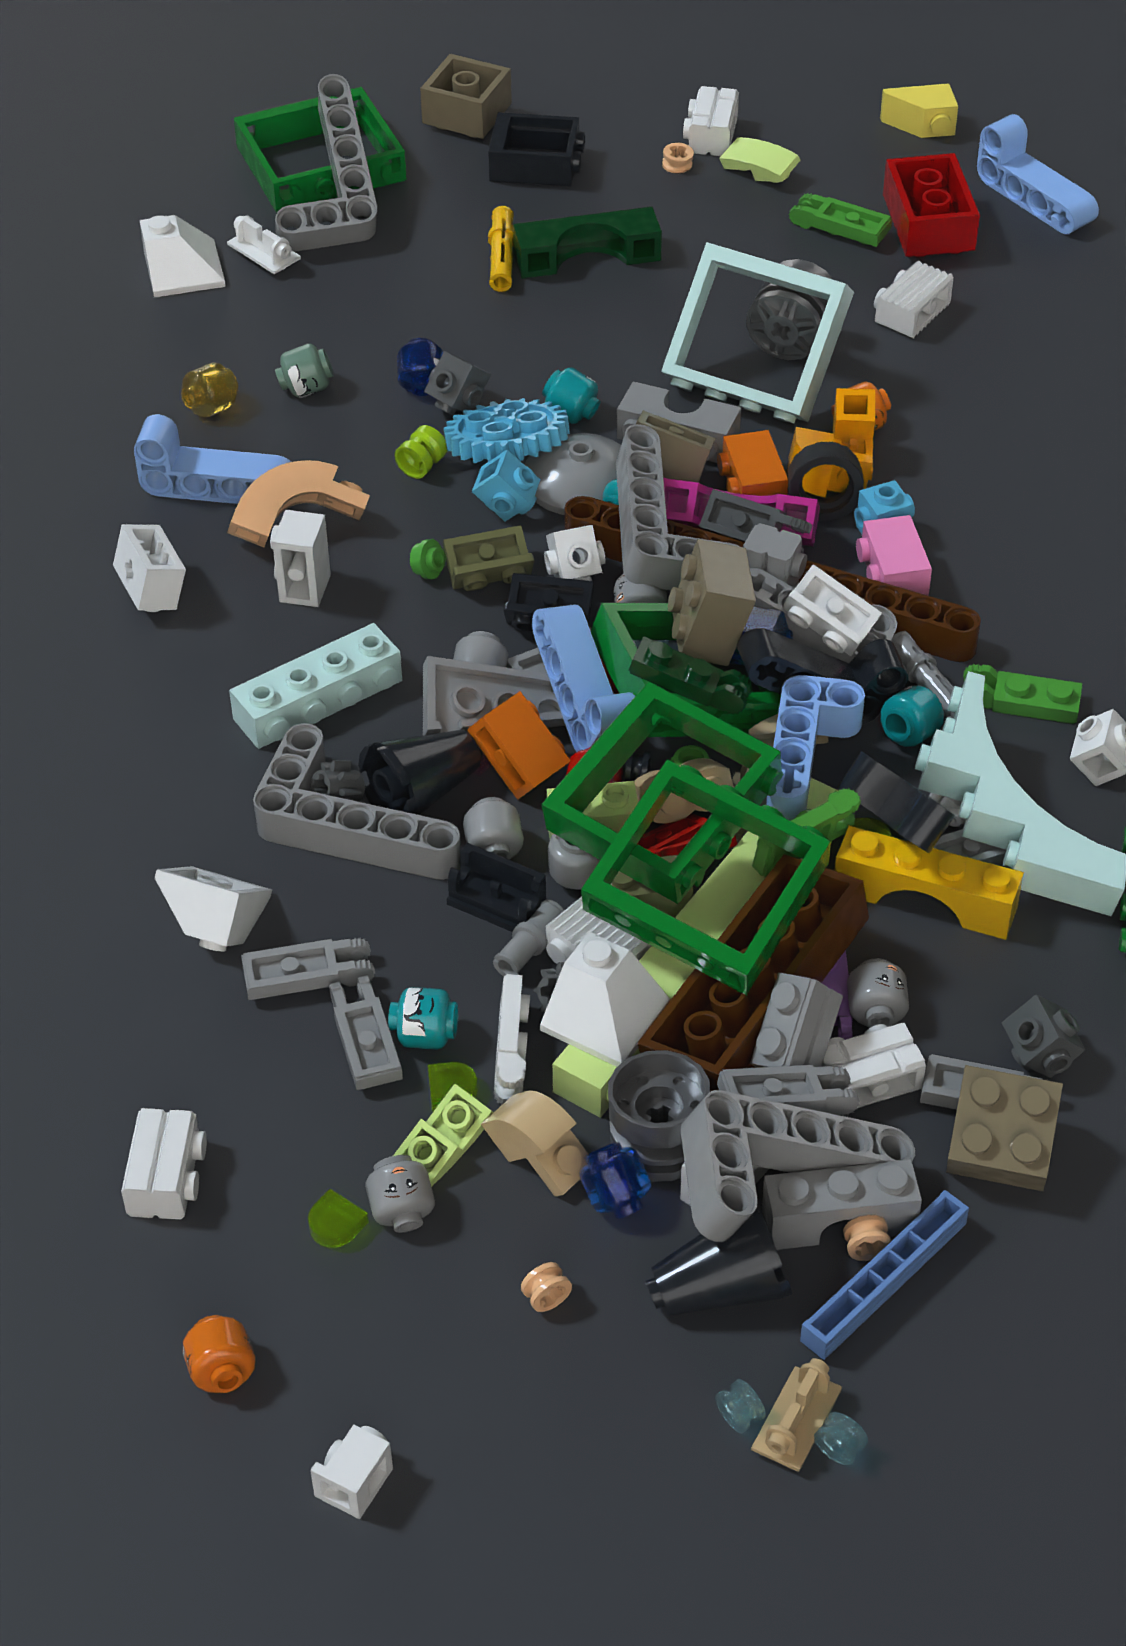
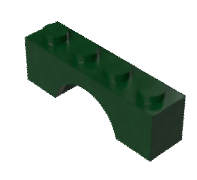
[513,206,662,279]

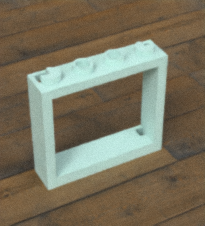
[661,242,854,424]

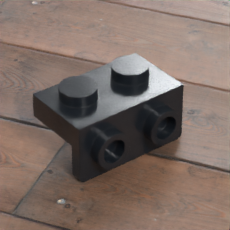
[503,573,594,631]

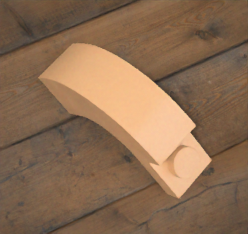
[227,460,370,547]

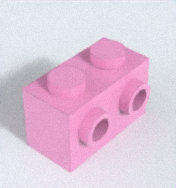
[856,515,932,596]

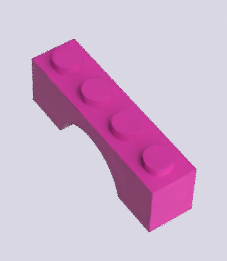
[663,478,820,547]

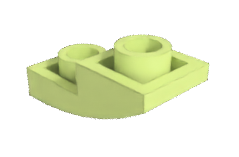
[719,137,800,183]
[393,1084,493,1187]

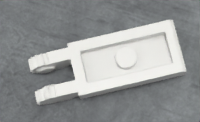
[494,974,530,1105]

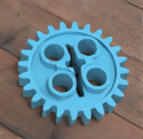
[444,398,570,463]

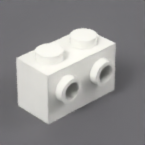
[270,510,331,607]

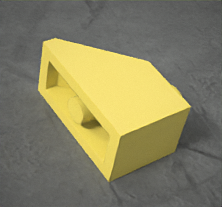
[880,83,958,138]

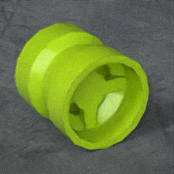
[394,425,447,479]

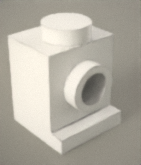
[310,1425,393,1520]

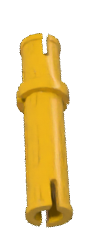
[488,206,514,292]

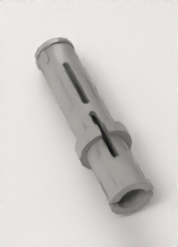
[891,631,954,718]

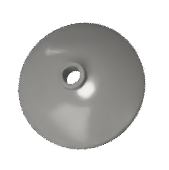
[525,433,621,515]

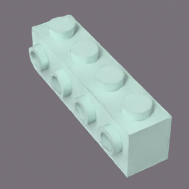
[229,623,402,749]

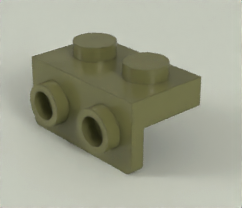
[442,525,534,591]

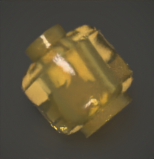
[181,362,238,417]

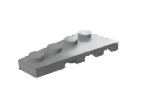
[423,656,566,735]

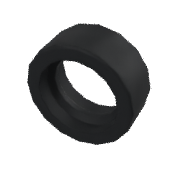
[788,442,864,521]

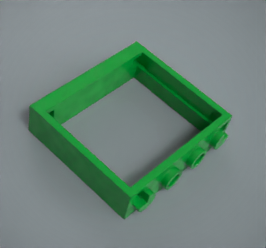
[234,87,407,213]
[591,603,781,737]
[542,681,784,904]
[581,759,831,995]

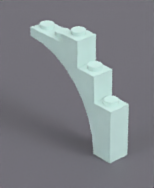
[915,671,1126,916]

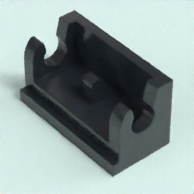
[446,843,546,932]

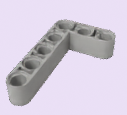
[275,74,377,252]
[616,424,739,590]
[253,723,461,880]
[681,1090,915,1242]

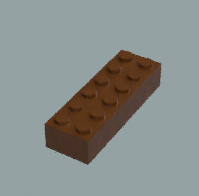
[637,854,869,1092]

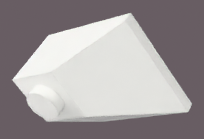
[139,215,226,298]
[155,866,272,952]
[540,931,670,1067]

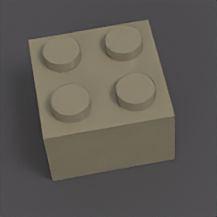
[420,54,512,139]
[668,539,756,666]
[946,1065,1063,1191]

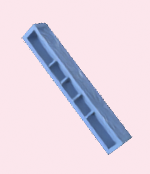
[800,1190,969,1360]

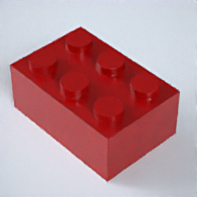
[883,153,980,257]

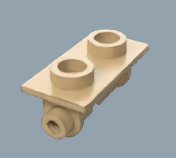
[751,1358,842,1472]

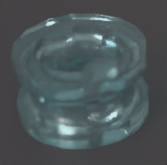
[715,1379,765,1434]
[814,1412,868,1465]

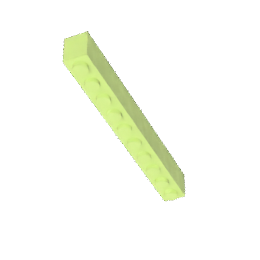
[552,778,839,1118]

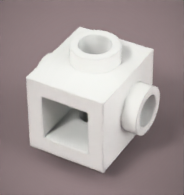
[544,525,605,581]
[1070,709,1126,786]

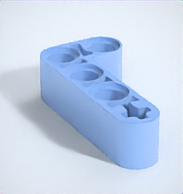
[977,114,1099,234]
[134,414,291,504]
[532,604,635,752]
[766,675,865,821]

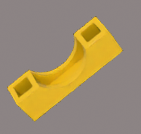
[835,826,1024,940]

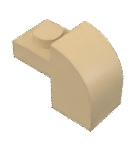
[481,1091,596,1196]

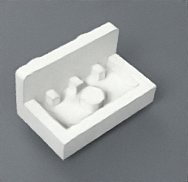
[782,564,882,656]

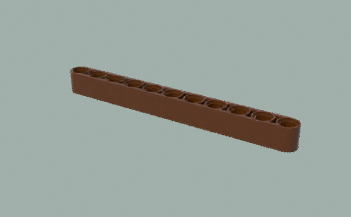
[564,496,981,662]

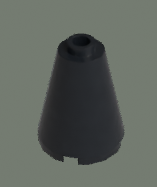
[358,730,483,815]
[646,1205,792,1315]

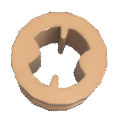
[662,143,694,173]
[843,1215,891,1261]
[521,1262,572,1312]

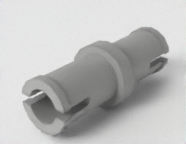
[493,899,564,976]

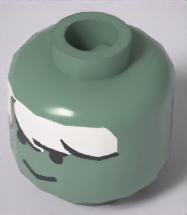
[275,343,334,398]

